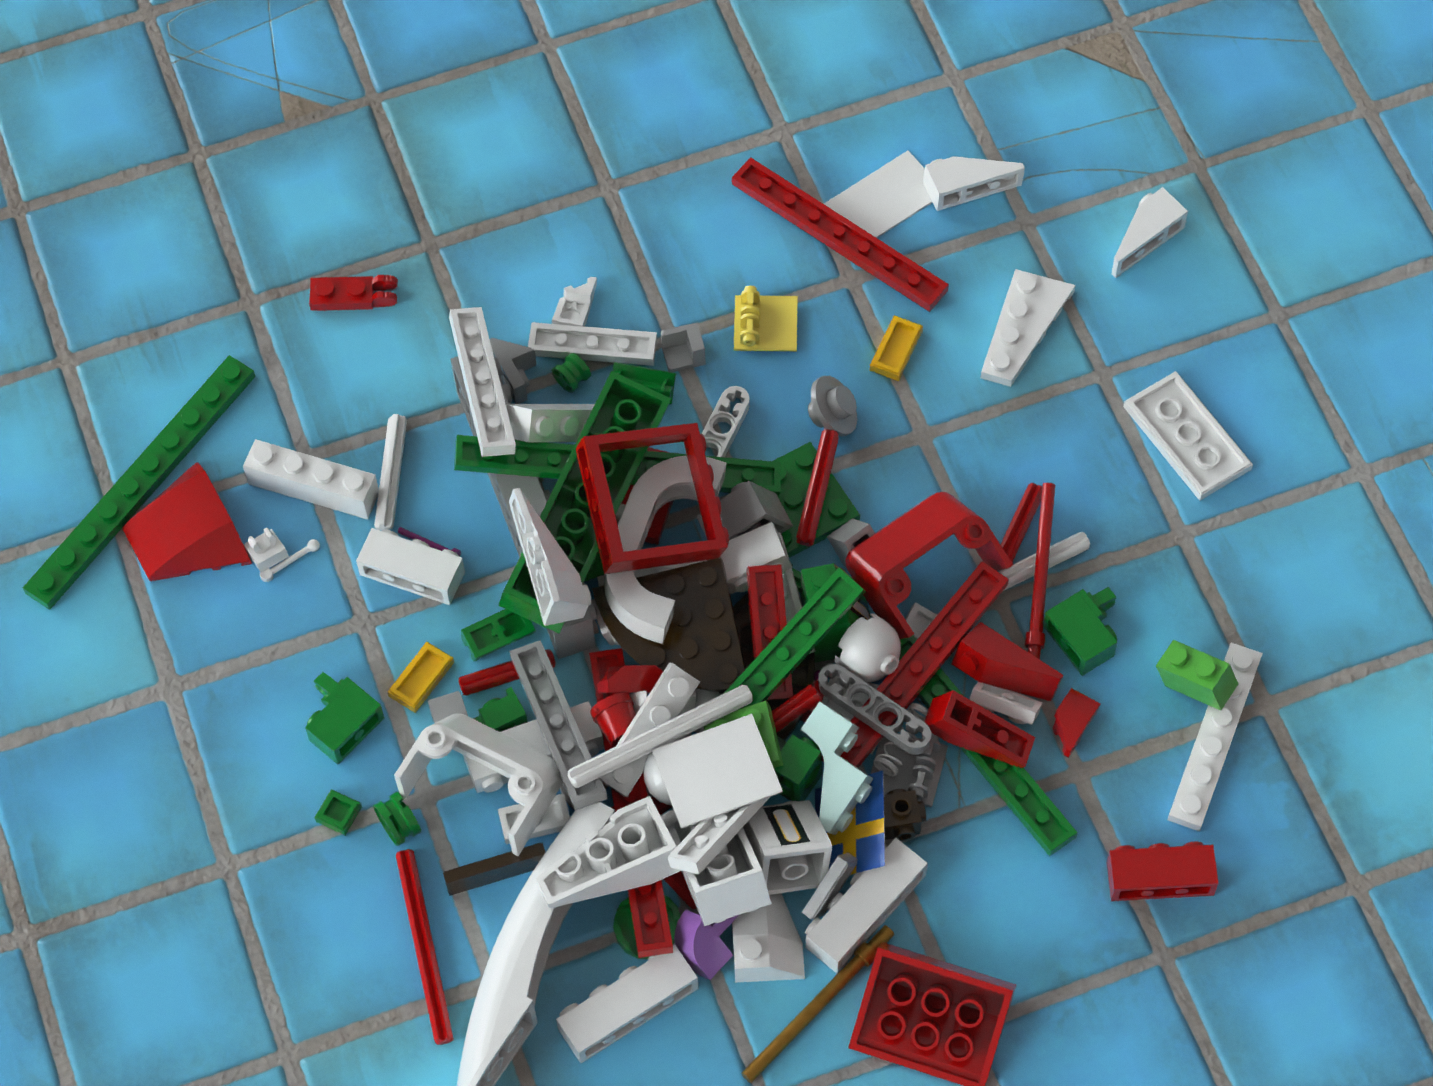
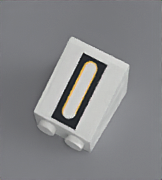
[743,800,832,895]

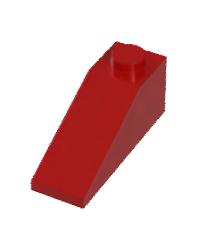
[951,622,1064,701]
[924,690,1036,768]

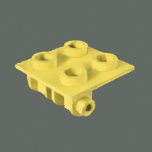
[734,285,798,352]

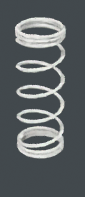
[873,703,928,777]

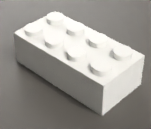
[667,822,772,926]

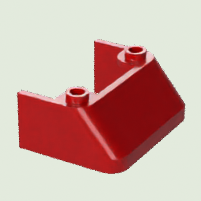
[845,492,1013,639]

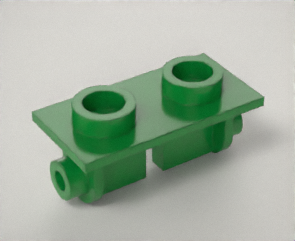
[613,362,676,404]

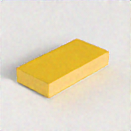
[870,315,923,381]
[387,642,454,713]

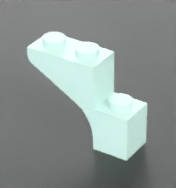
[801,701,873,835]

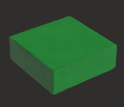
[314,789,362,836]

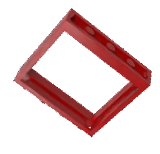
[575,423,729,574]

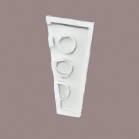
[980,269,1076,387]

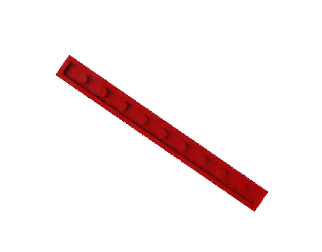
[589,648,673,958]

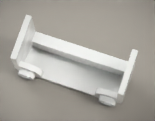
[394,713,563,856]

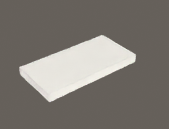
[1123,371,1253,501]

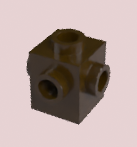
[884,789,926,841]

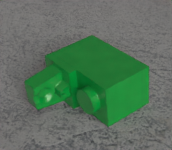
[1043,587,1117,676]
[305,672,384,764]

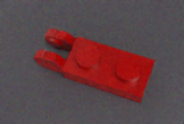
[309,275,398,311]

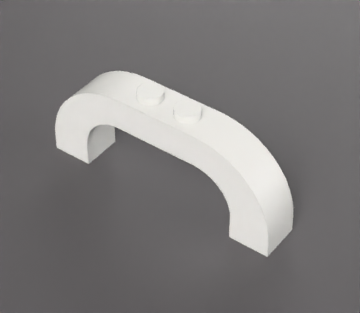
[604,456,727,644]

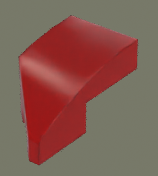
[1052,688,1101,758]

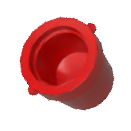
[590,692,636,747]

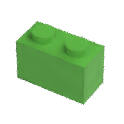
[1156,640,1239,711]

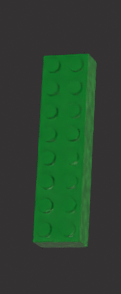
[498,371,671,634]

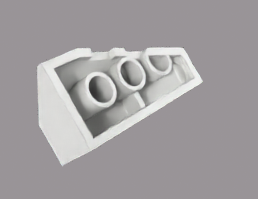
[732,893,805,983]

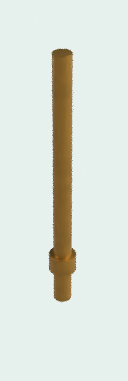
[741,925,895,1083]

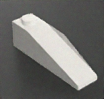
[509,488,591,626]
[535,796,682,909]

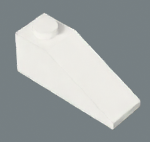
[923,156,1025,211]
[1111,187,1188,278]

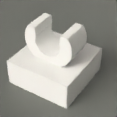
[243,527,289,572]

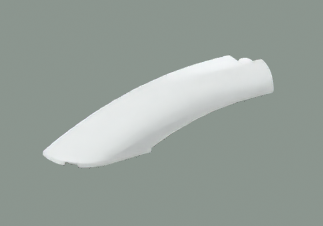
[457,802,615,1086]

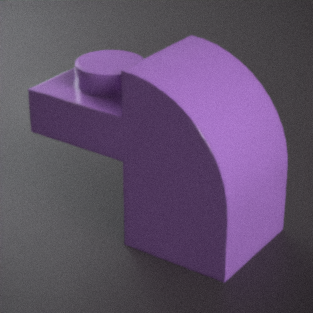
[674,910,739,980]

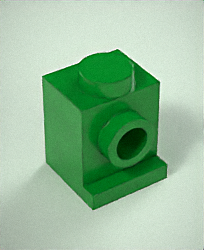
[473,687,528,732]

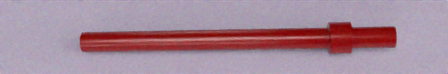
[1025,483,1056,660]

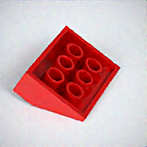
[848,942,1017,1086]

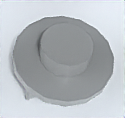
[808,375,857,436]

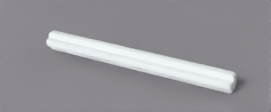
[568,685,753,788]

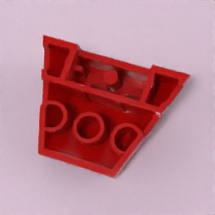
[122,462,252,581]

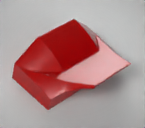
[598,665,663,693]

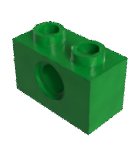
[774,734,823,802]

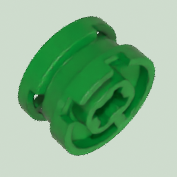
[373,792,421,846]

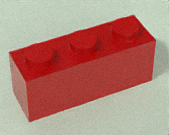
[1107,841,1219,901]

